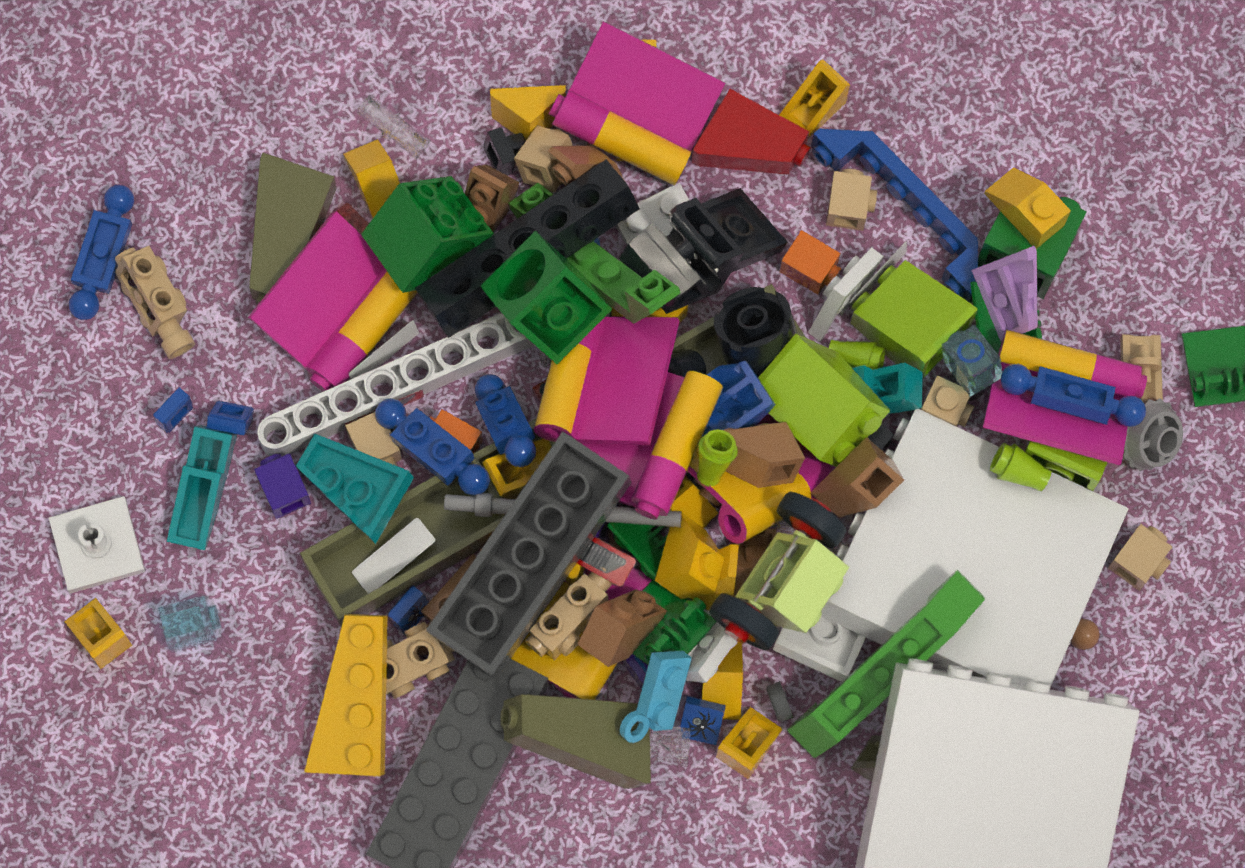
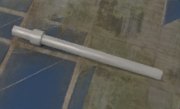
[444,493,682,527]

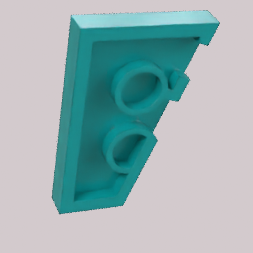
[296,434,414,544]

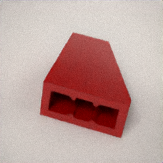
[691,89,811,175]

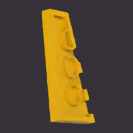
[304,614,388,776]

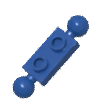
[69,185,134,320]
[1000,364,1146,427]
[475,374,536,467]
[375,398,490,496]

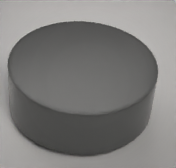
[766,681,794,723]

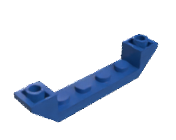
[811,129,978,303]

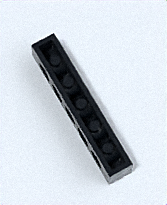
[415,159,640,338]

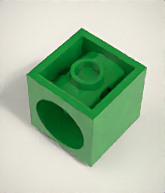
[361,176,494,293]
[978,197,1087,300]
[480,231,613,364]

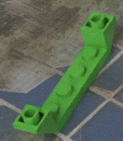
[508,183,680,324]
[787,569,985,758]

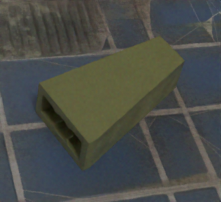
[249,153,337,305]
[500,694,651,789]

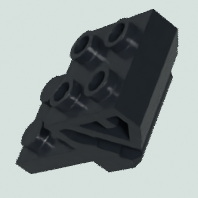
[619,188,788,314]

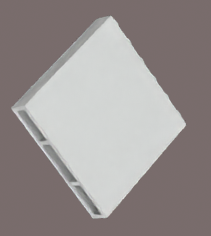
[821,409,1129,687]
[855,658,1140,868]

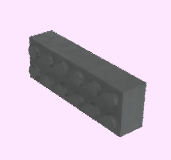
[426,432,632,680]
[366,659,548,868]

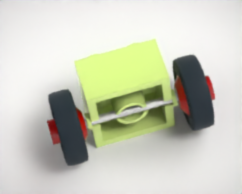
[709,492,850,650]

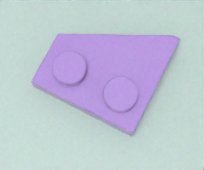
[971,246,1038,342]

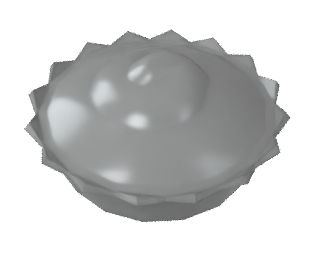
[1123,398,1183,471]

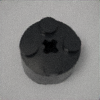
[714,287,797,377]

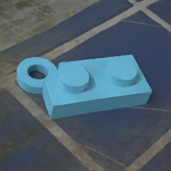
[620,651,692,743]

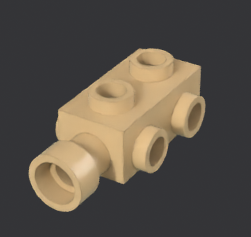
[115,246,195,359]
[525,567,617,661]
[386,622,455,699]

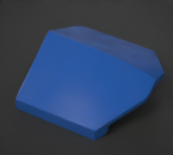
[702,361,776,437]

